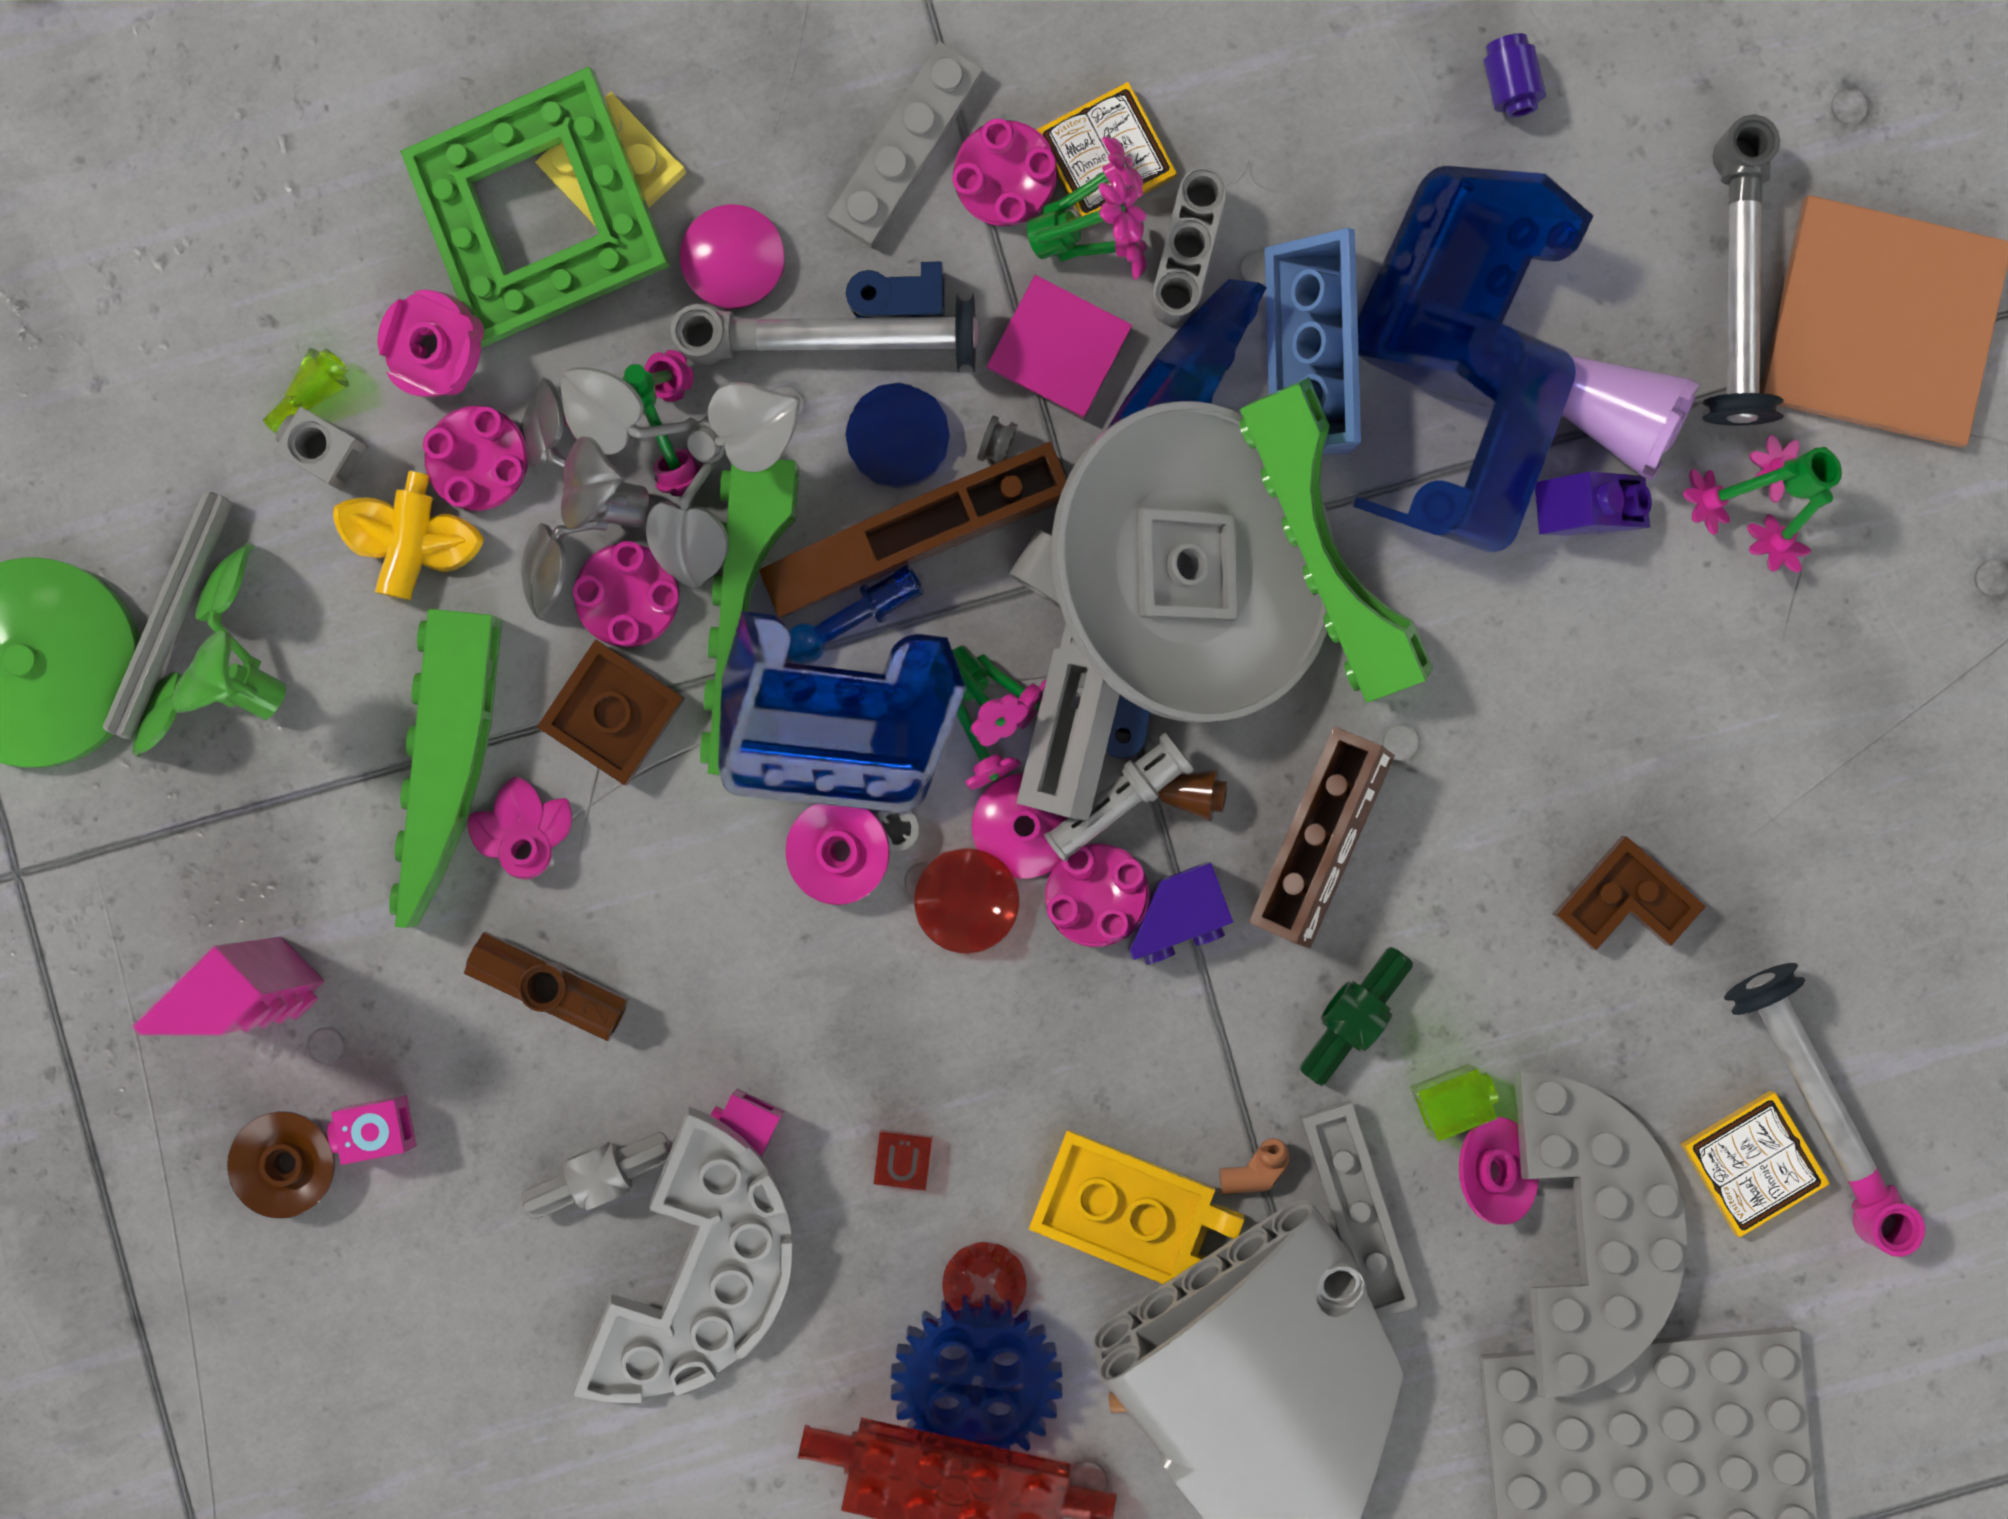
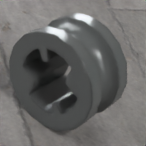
[977,415,1018,464]

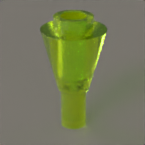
[263,348,349,434]

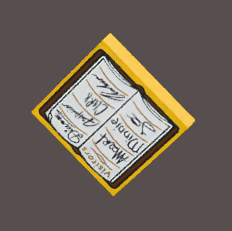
[1036,82,1177,217]
[1680,1090,1830,1238]

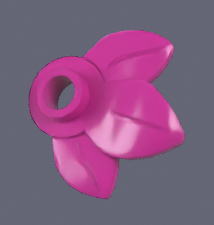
[467,777,572,880]

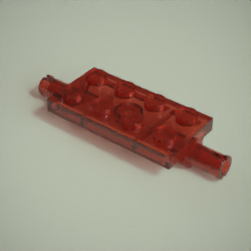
[798,1417,1116,1519]

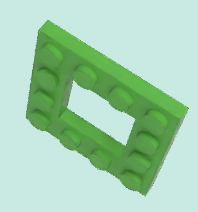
[400,66,671,348]

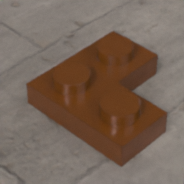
[1552,836,1706,950]

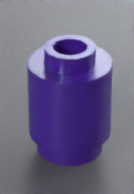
[1483,33,1547,118]

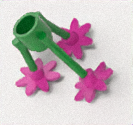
[1027,137,1147,280]
[1683,434,1842,572]

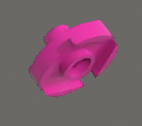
[377,289,484,398]

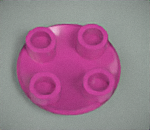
[952,119,1057,226]
[680,204,785,311]
[423,406,528,511]
[572,541,680,647]
[1045,844,1150,947]

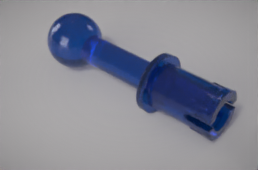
[783,564,924,665]

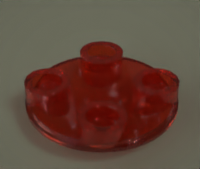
[914,848,1019,954]

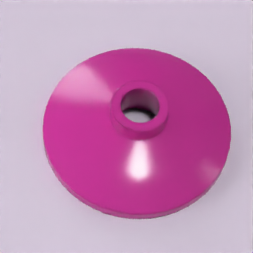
[972,774,1068,879]
[785,799,890,905]
[1459,1117,1539,1225]

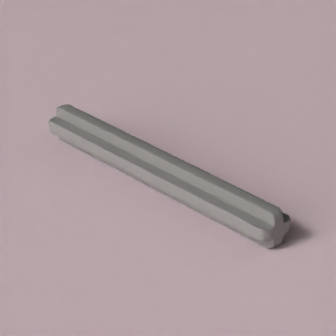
[103,491,232,739]

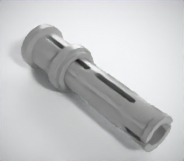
[1044,732,1195,862]

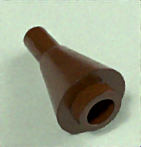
[1158,770,1227,822]

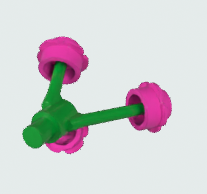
[564,350,703,496]

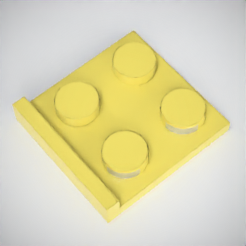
[535,92,687,227]

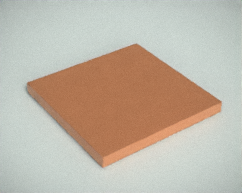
[1759,195,2008,448]

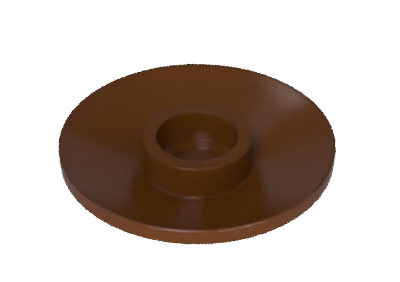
[227,1111,335,1219]

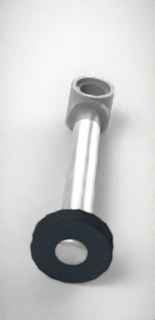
[670,293,979,372]

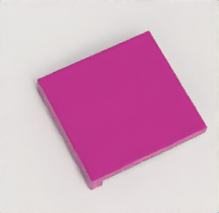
[986,275,1132,420]

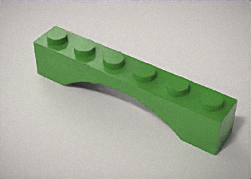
[1239,377,1433,703]
[700,459,800,780]

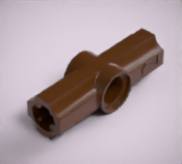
[464,931,629,1041]

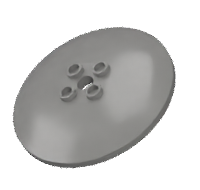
[1051,401,1334,723]

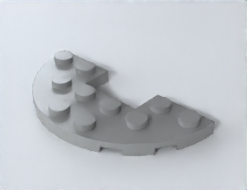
[1514,1072,1687,1398]
[573,1107,792,1403]

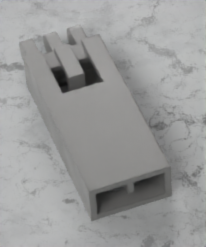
[1016,624,1120,821]

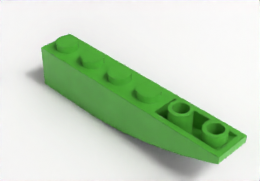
[389,609,502,928]

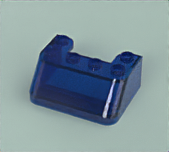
[1357,166,1594,409]
[718,611,966,812]

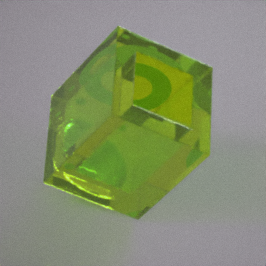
[1410,1064,1499,1142]

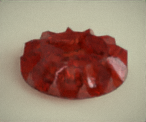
[942,1242,1027,1328]

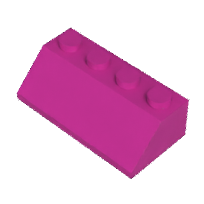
[132,936,325,1035]

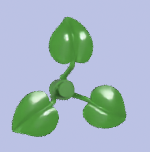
[132,542,286,757]

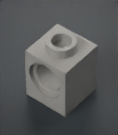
[273,406,368,491]

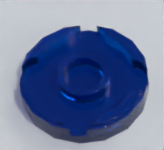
[845,382,950,489]

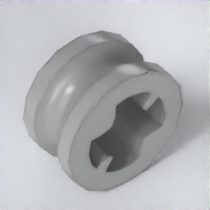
[876,805,920,852]

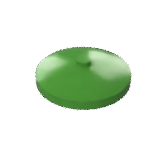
[0,557,140,768]

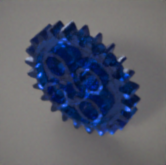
[890,1294,1063,1467]

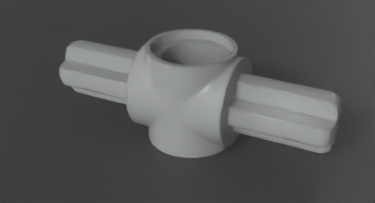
[521,1132,672,1220]

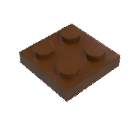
[537,639,686,786]

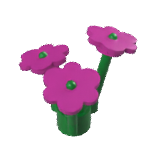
[935,646,1047,790]

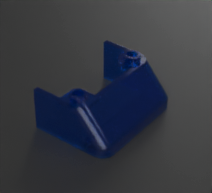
[1353,299,1576,552]

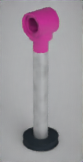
[1724,963,1925,1257]

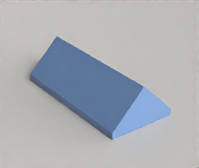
[1265,228,1361,455]

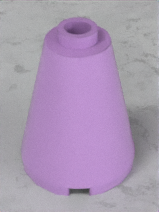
[1542,356,1701,480]

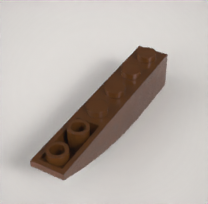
[759,441,1067,619]

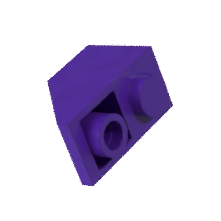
[1534,471,1652,536]
[1128,862,1234,965]

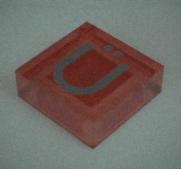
[873,1129,933,1191]

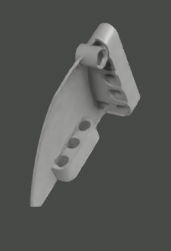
[1093,1199,1404,1519]

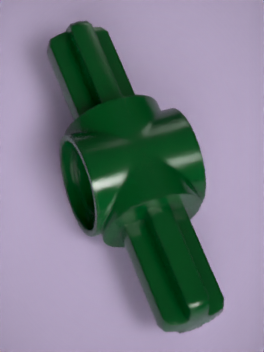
[1299,947,1413,1086]

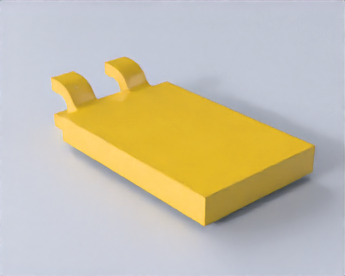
[1028,1129,1244,1284]

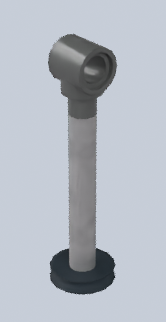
[1702,114,1784,426]

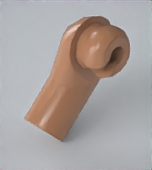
[1219,1138,1290,1195]

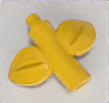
[333,471,484,600]

